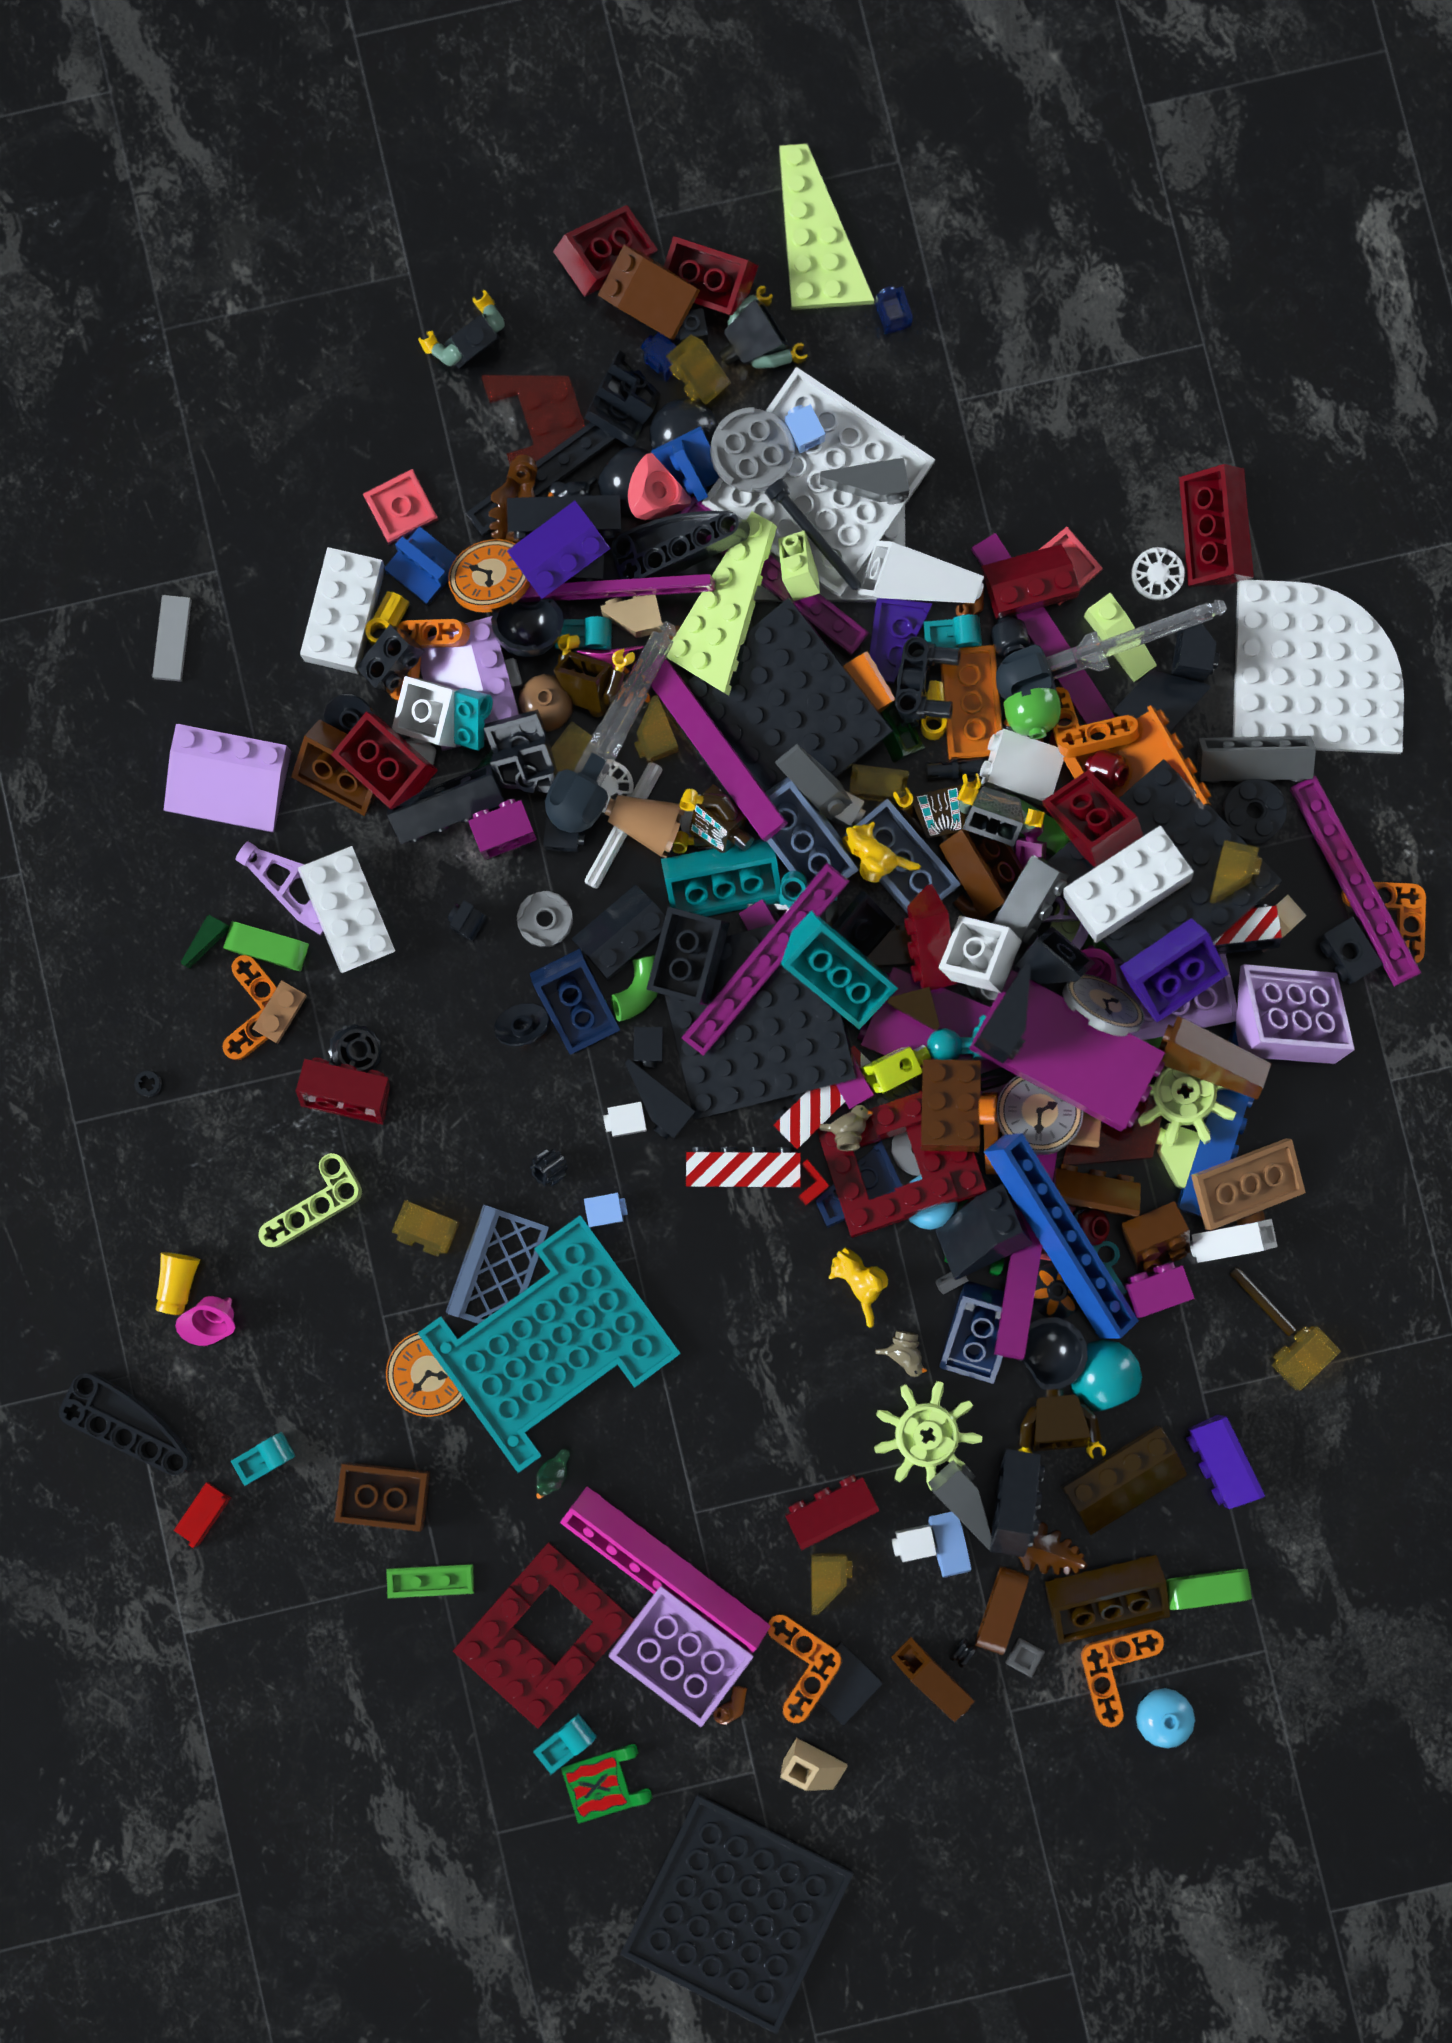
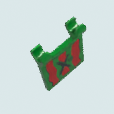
[561,1744,652,1824]

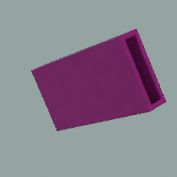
[857,967,1007,1098]
[969,970,1165,1132]

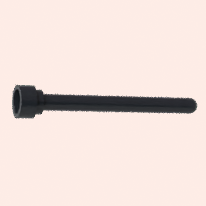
[764,478,861,590]

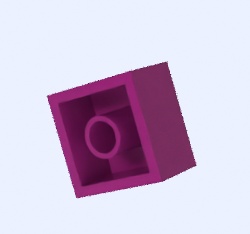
[468,799,537,860]
[1123,1262,1195,1318]

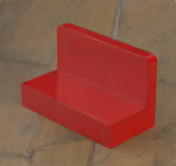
[799,1160,829,1206]
[174,1482,231,1548]

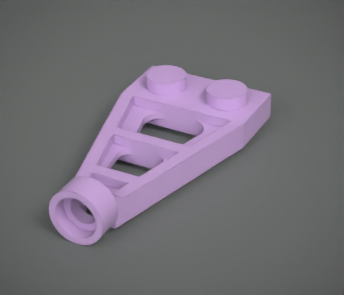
[236,841,324,936]

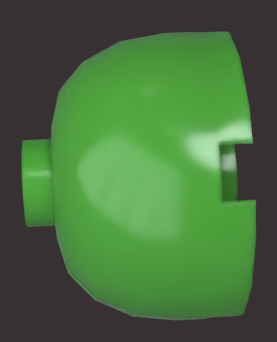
[1004,688,1061,739]

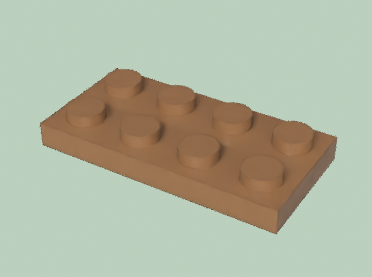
[1191,1138,1306,1230]

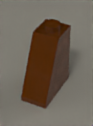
[891,1637,975,1722]

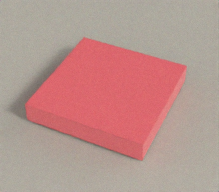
[363,469,438,544]
[1039,527,1103,606]

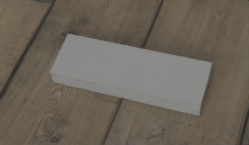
[152,595,192,682]

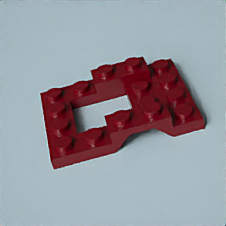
[817,1091,987,1238]
[453,1542,634,1729]

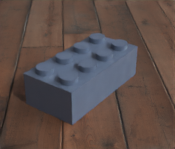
[765,777,859,886]
[844,798,961,915]

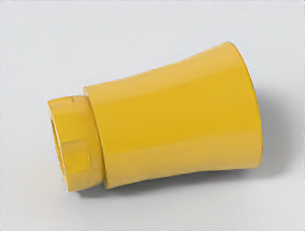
[156,1252,200,1315]

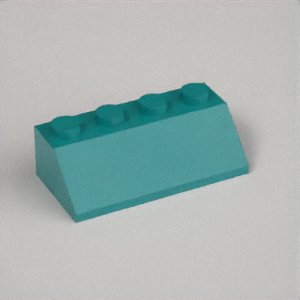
[661,839,781,917]
[781,910,898,1029]

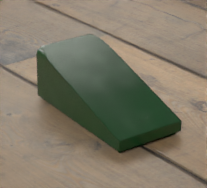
[181,915,230,969]

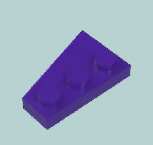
[869,598,932,684]

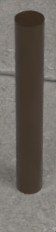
[1229,1266,1296,1336]

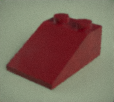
[553,205,658,297]
[1042,770,1143,868]

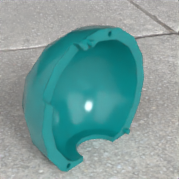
[1070,1339,1142,1412]

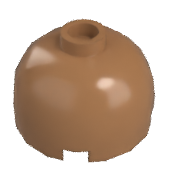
[518,674,574,732]

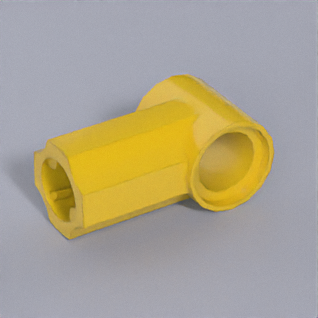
[365,591,410,646]
[921,680,947,740]

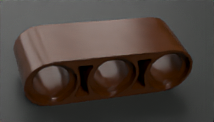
[975,1566,1029,1655]

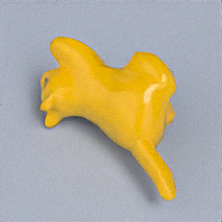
[842,822,921,883]
[829,1247,888,1328]

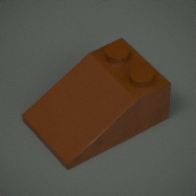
[598,245,700,340]

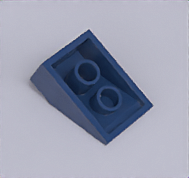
[530,949,620,1055]
[939,1281,1004,1384]

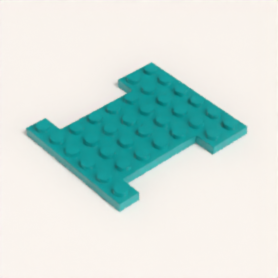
[418,1215,681,1473]

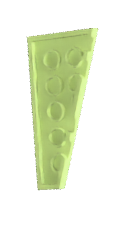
[780,144,874,310]
[663,511,777,696]

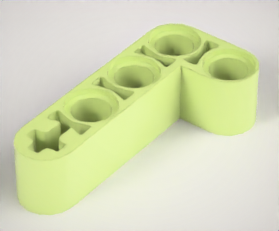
[259,1154,362,1247]

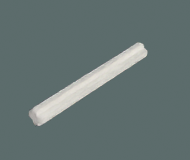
[585,762,662,889]

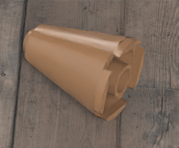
[604,795,685,858]

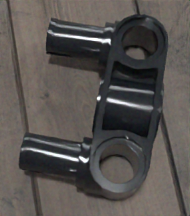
[895,637,961,723]

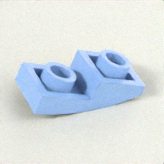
[928,1512,971,1578]

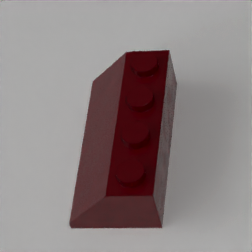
[1179,464,1254,587]

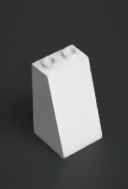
[858,540,984,603]

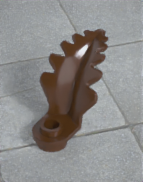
[489,455,538,544]
[990,1522,1087,1575]

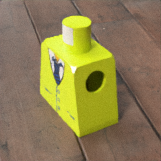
[860,1045,931,1093]

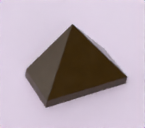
[887,987,940,1031]

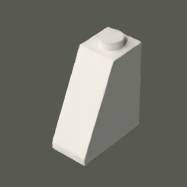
[1190,1219,1277,1263]

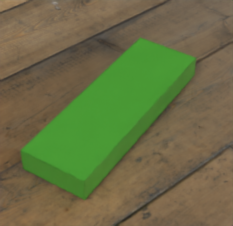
[386,1564,475,1598]

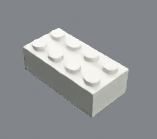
[300,547,385,674]
[1063,826,1193,943]
[297,846,395,973]

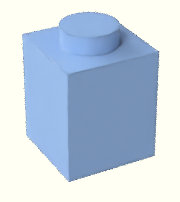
[785,404,825,454]
[584,1193,628,1228]

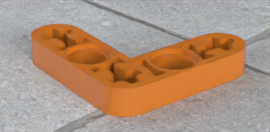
[390,619,470,701]
[1052,687,1139,757]
[1341,882,1426,963]
[223,955,277,1060]
[979,1092,1000,1175]
[768,1615,842,1723]
[1081,1628,1164,1727]

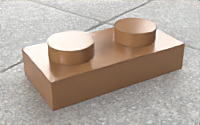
[252,980,307,1044]

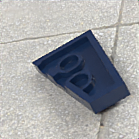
[815,1141,902,1228]

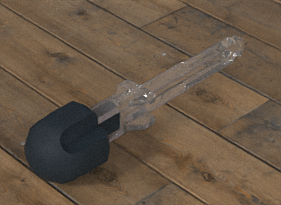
[996,600,1227,700]
[545,621,676,833]

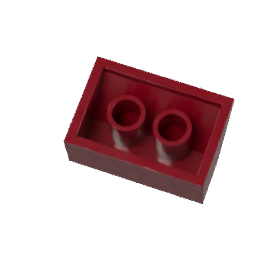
[664,236,758,316]
[981,544,1080,620]
[331,711,438,809]
[904,884,957,991]
[296,1058,390,1125]
[785,1474,879,1550]

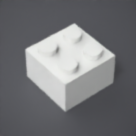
[392,676,458,747]
[939,916,1022,993]

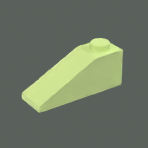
[1084,593,1157,682]

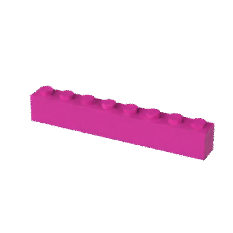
[560,1487,771,1654]

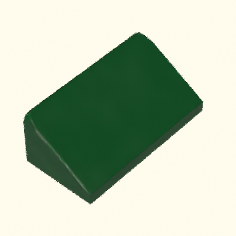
[881,701,925,762]

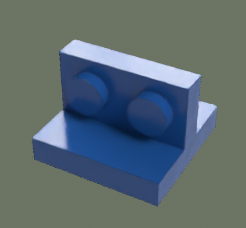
[651,426,720,502]
[384,526,457,606]

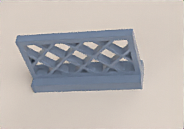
[446,1204,549,1324]

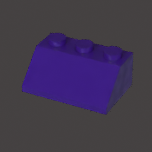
[507,500,611,599]
[1120,918,1228,1023]
[1186,1414,1265,1509]

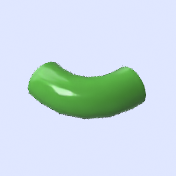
[611,954,657,1022]

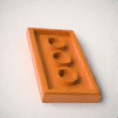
[940,645,1003,760]

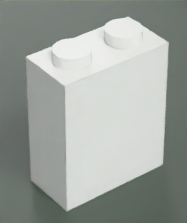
[980,729,1065,806]

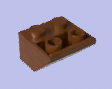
[1122,1201,1190,1273]

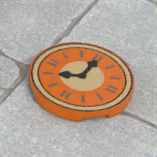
[448,539,530,612]
[386,1332,464,1417]

